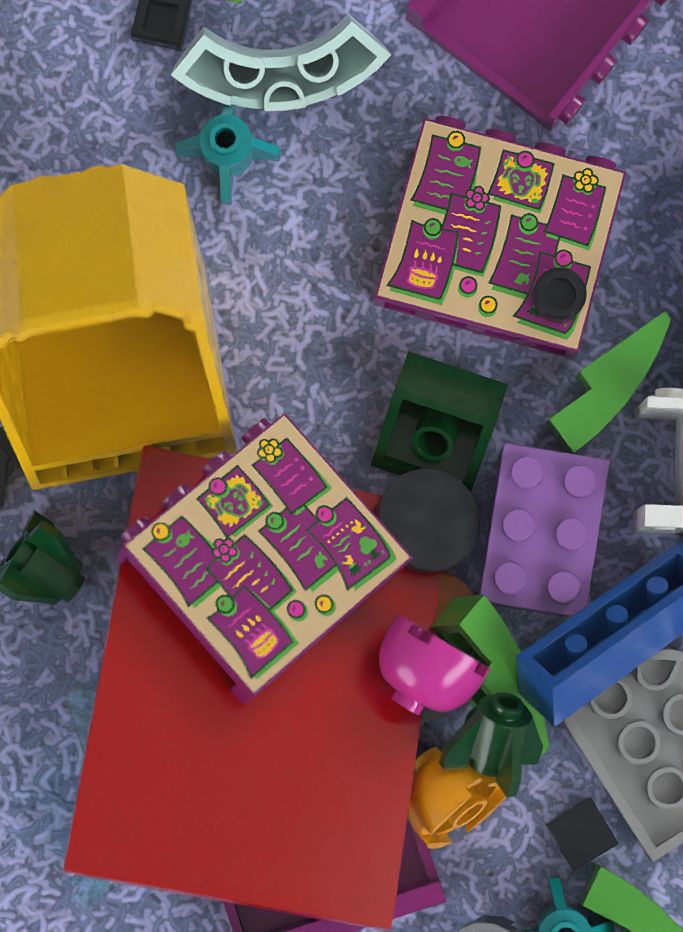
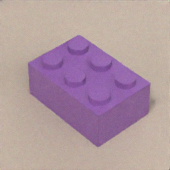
[477,443,610,618]

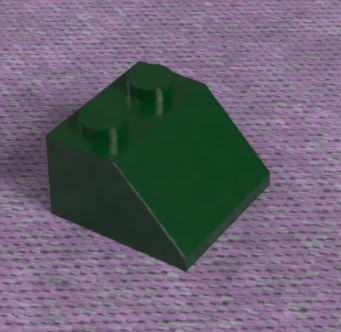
[370,351,508,492]

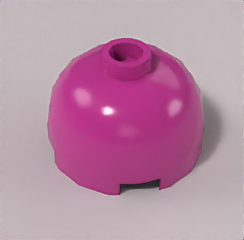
[379,614,491,715]

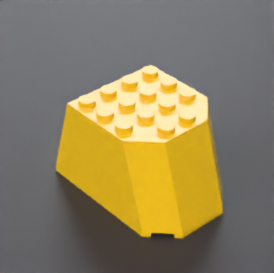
[0,164,237,490]

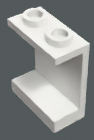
[632,388,683,534]

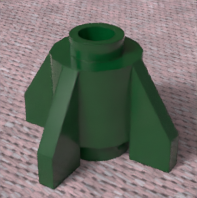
[0,511,85,606]
[439,692,543,798]

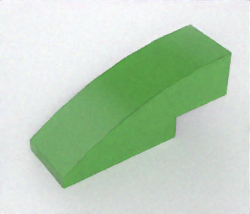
[545,311,671,454]
[430,595,549,755]
[577,863,683,932]

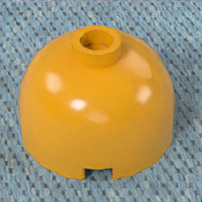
[407,747,506,849]

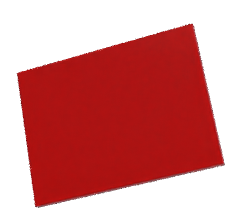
[62,445,442,931]

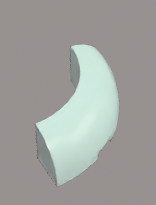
[171,13,391,111]

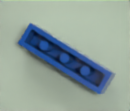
[516,541,683,727]

